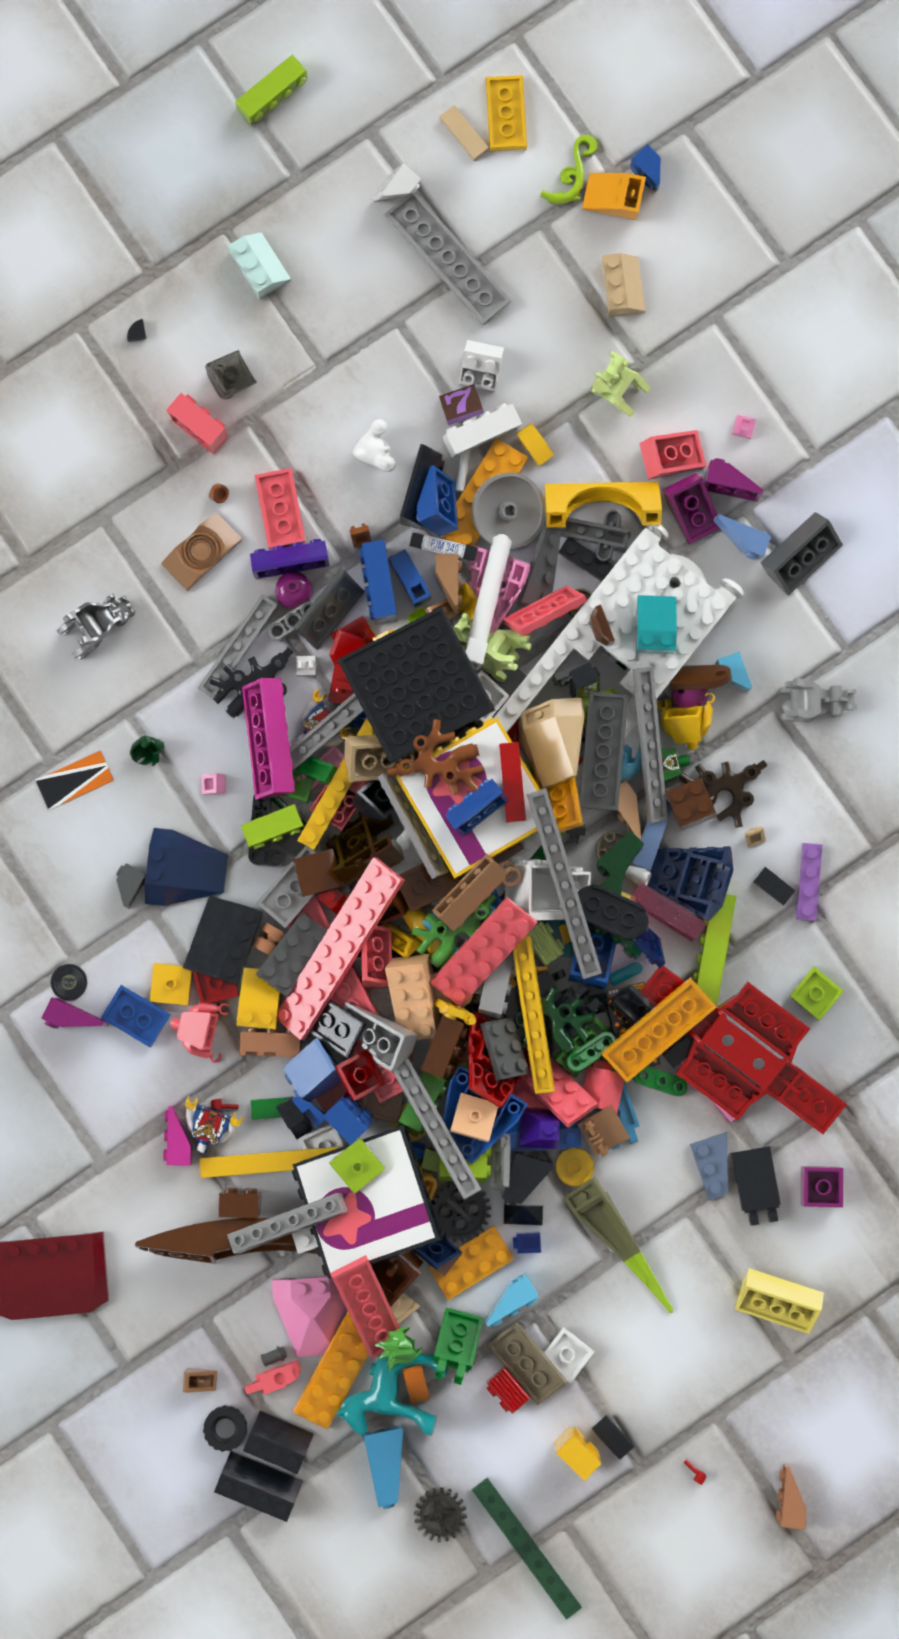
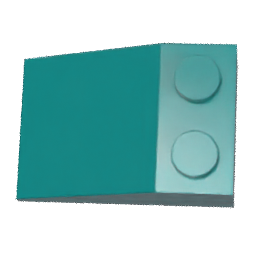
[636,595,677,654]

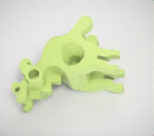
[591,351,651,417]
[454,613,532,682]

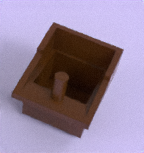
[371,1251,423,1307]

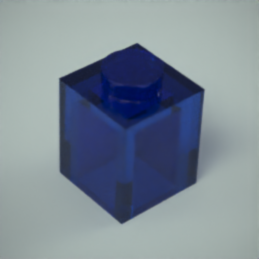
[513,1231,541,1254]

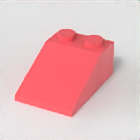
[639,430,706,480]

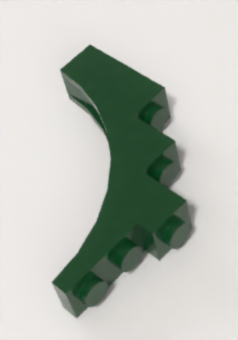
[590,830,644,960]

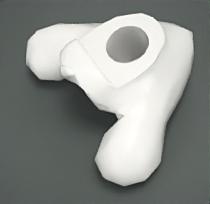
[352,419,396,472]

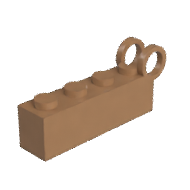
[432,854,521,931]

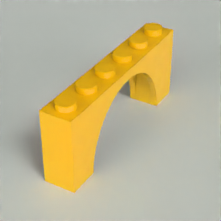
[544,481,662,528]

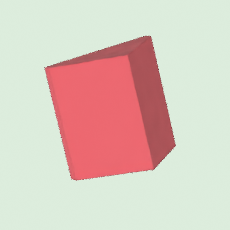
[583,1067,624,1114]

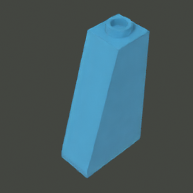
[364,1425,404,1509]

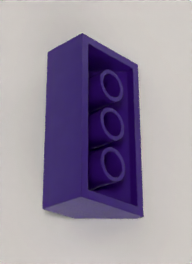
[250,539,330,580]

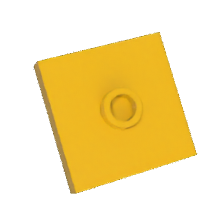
[149,963,192,1006]

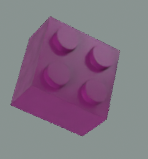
[801,1166,843,1208]

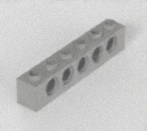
[227,1193,348,1254]

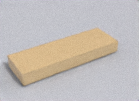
[440,105,489,161]

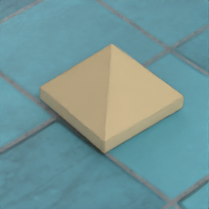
[744,826,766,848]

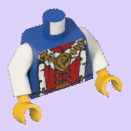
[297,688,354,747]
[185,1096,244,1153]

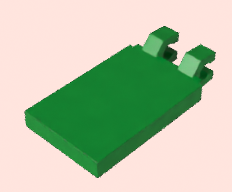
[433,1307,484,1385]

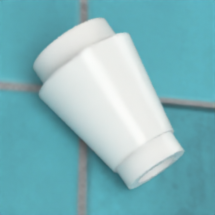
[625,865,651,887]

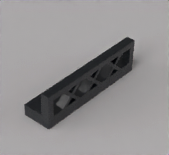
[610,984,686,1055]

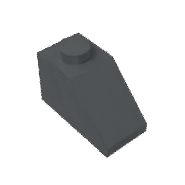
[116,863,146,909]

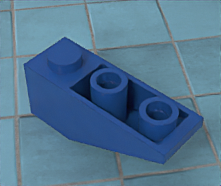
[389,549,431,608]

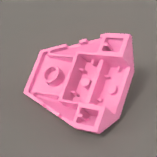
[468,546,531,633]
[272,1276,347,1357]

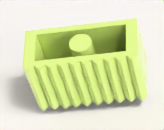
[526,921,565,966]

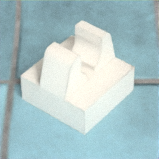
[296,656,316,676]

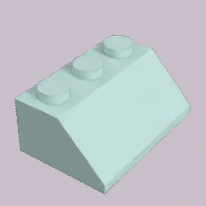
[228,233,291,299]

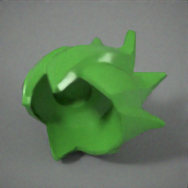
[375,1326,423,1371]

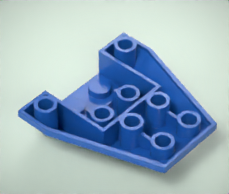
[443,1065,528,1164]

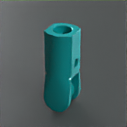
[609,962,643,986]

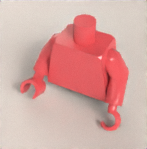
[171,1003,229,1063]

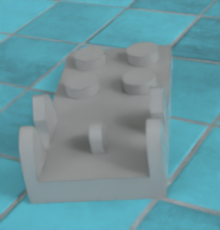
[256,846,316,928]

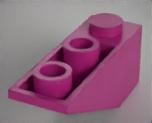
[163,1106,193,1166]

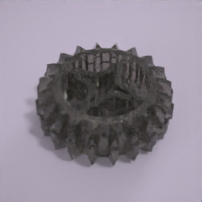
[414,1487,467,1542]

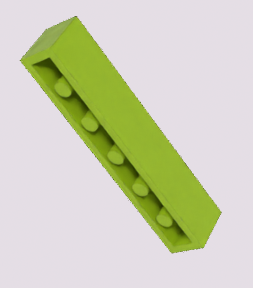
[693,894,737,1005]

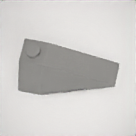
[344,1002,418,1072]

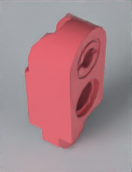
[244,1360,301,1394]

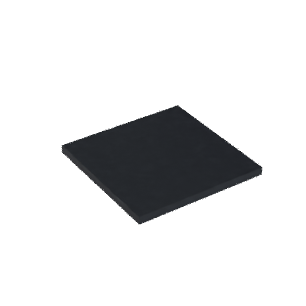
[338,607,495,764]

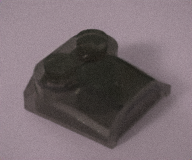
[205,350,257,399]

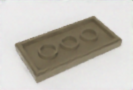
[487,1321,567,1406]

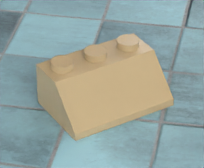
[601,253,646,317]

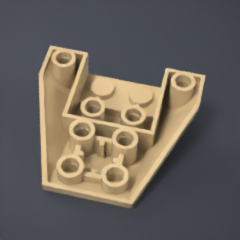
[517,698,584,788]

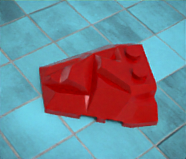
[469,1011,530,1108]

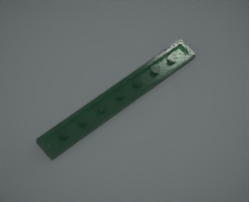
[472,1477,582,1620]

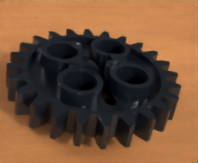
[432,1181,492,1243]

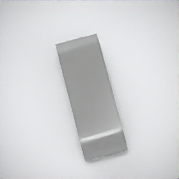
[268,602,313,642]

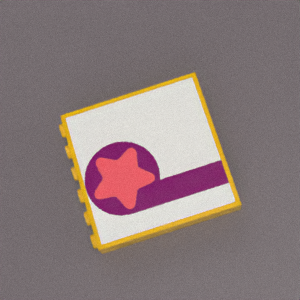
[396,717,557,880]

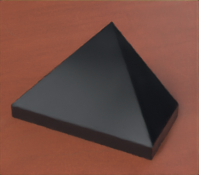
[503,1204,543,1225]

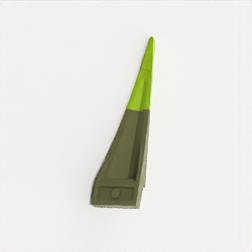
[563,1176,673,1313]

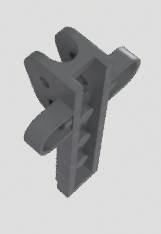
[543,509,631,563]

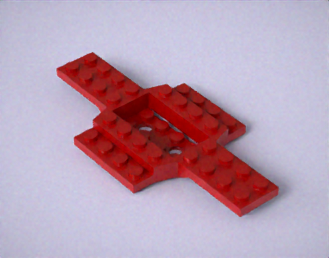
[639,964,847,1134]

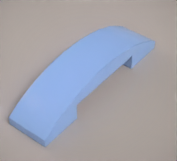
[632,798,671,870]

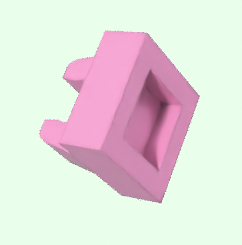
[732,415,756,439]

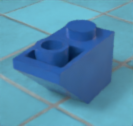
[630,144,661,192]

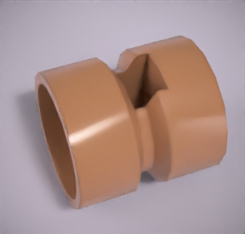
[252,922,285,955]

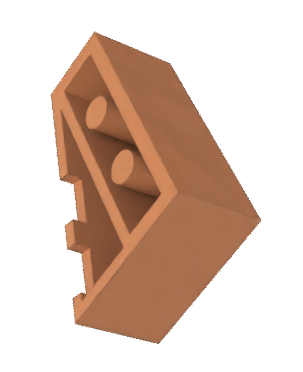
[239,1028,301,1057]

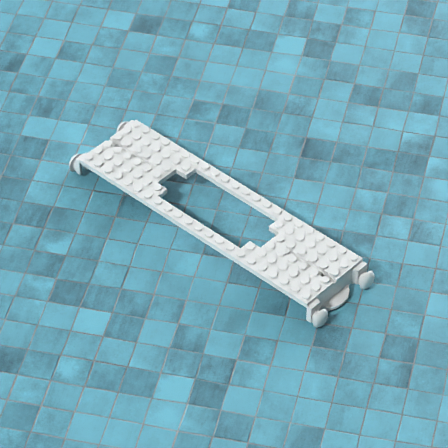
[390,525,744,949]

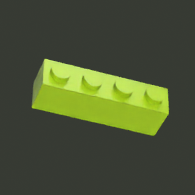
[235,54,308,124]

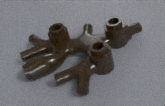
[678,760,768,828]

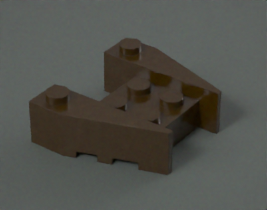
[325,811,405,885]

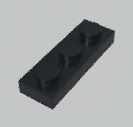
[558,538,614,582]

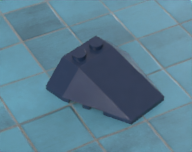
[145,828,228,906]

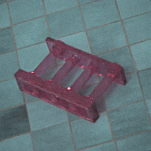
[630,882,707,942]

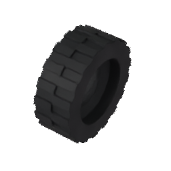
[203,1405,248,1452]

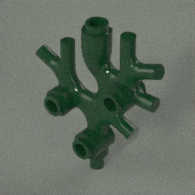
[514,976,595,1053]

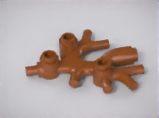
[387,719,484,795]

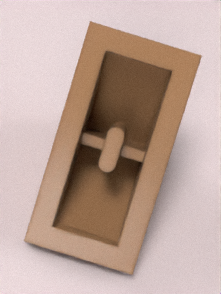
[183,1368,217,1393]

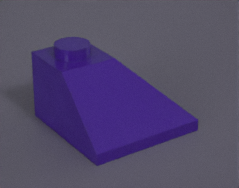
[519,1109,560,1149]

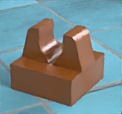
[350,523,372,548]

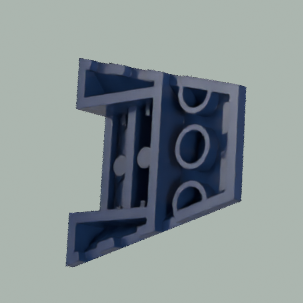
[647,846,734,921]

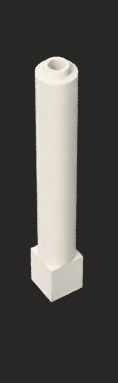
[464,534,512,670]

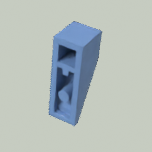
[713,514,771,560]

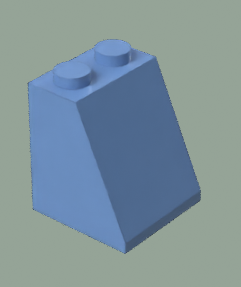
[284,1038,342,1102]

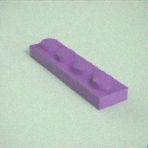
[796,843,823,921]

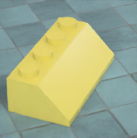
[734,1268,824,1334]

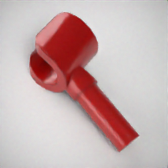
[211,1098,239,1110]
[683,1459,706,1485]

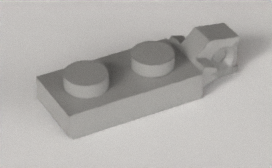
[490,1134,510,1189]

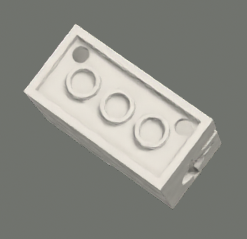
[505,859,591,920]

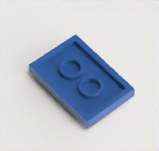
[101,985,171,1048]

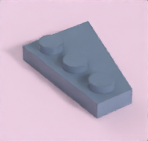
[690,1132,728,1200]

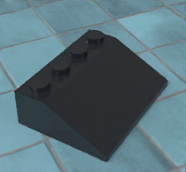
[183,896,263,987]

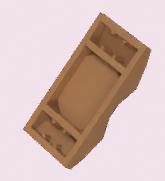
[161,512,242,591]

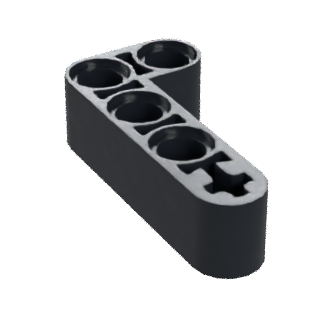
[248,794,286,867]

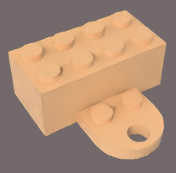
[385,954,474,1040]

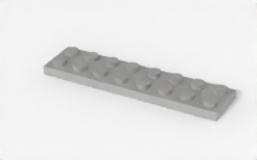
[385,192,511,326]

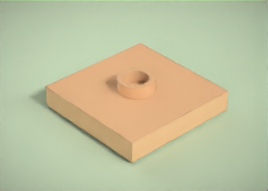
[450,1093,498,1142]

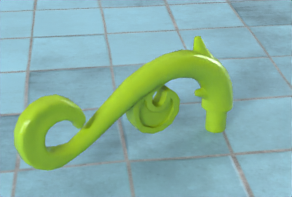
[540,134,597,205]

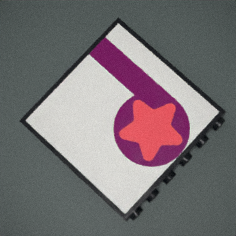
[292,1125,443,1279]

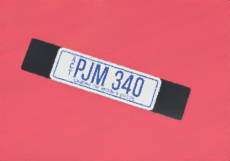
[409,533,478,561]

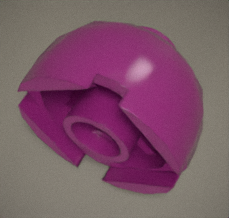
[275,571,313,610]
[670,688,709,708]

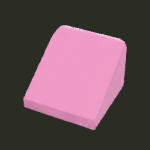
[202,774,226,794]

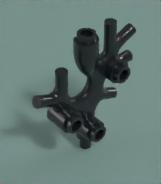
[209,647,293,719]

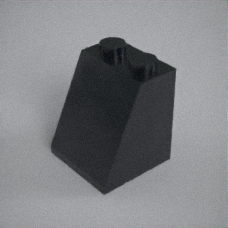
[501,1152,554,1206]

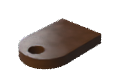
[670,665,732,690]

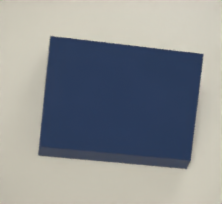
[413,1236,462,1276]

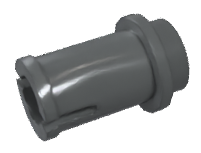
[261,1346,287,1367]

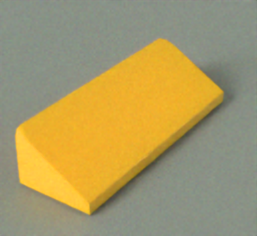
[381,921,422,958]

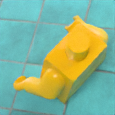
[657,692,715,750]

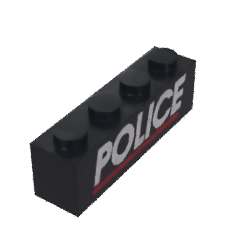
[569,662,600,698]

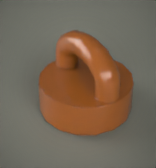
[209,483,229,503]

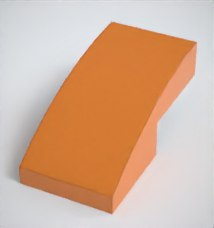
[403,1365,430,1404]

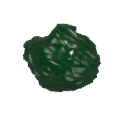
[130,735,165,766]

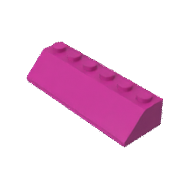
[242,678,295,800]

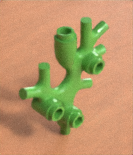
[412,893,497,968]

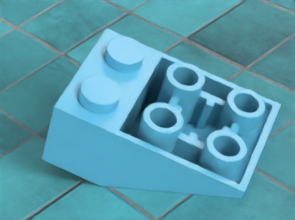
[486,1272,539,1327]

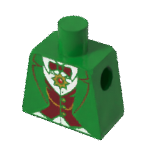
[661,748,690,782]

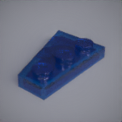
[633,927,666,968]

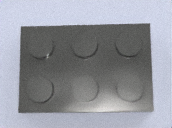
[480,1017,530,1081]

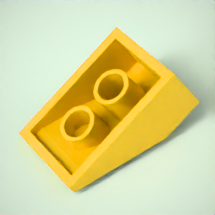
[236,967,280,1029]

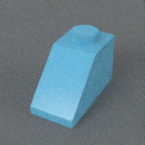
[716,652,752,691]

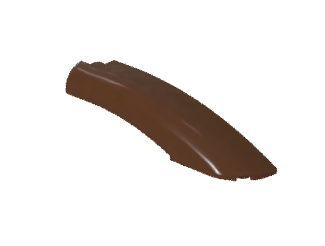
[135,1218,317,1264]

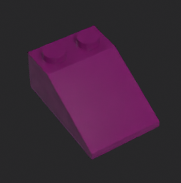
[704,458,763,502]
[662,473,720,544]
[41,997,109,1029]

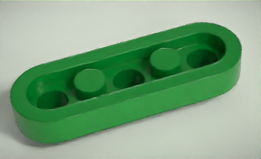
[565,1032,616,1073]
[632,1066,688,1096]

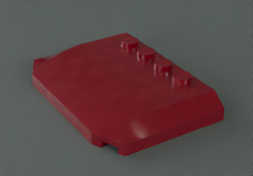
[0,1231,109,1320]

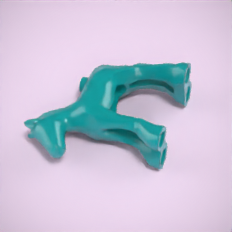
[336,1354,449,1436]

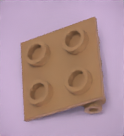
[577,1105,630,1157]

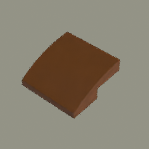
[293,849,343,897]

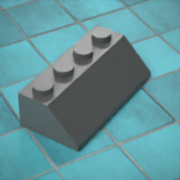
[761,512,843,596]

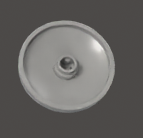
[472,473,546,549]

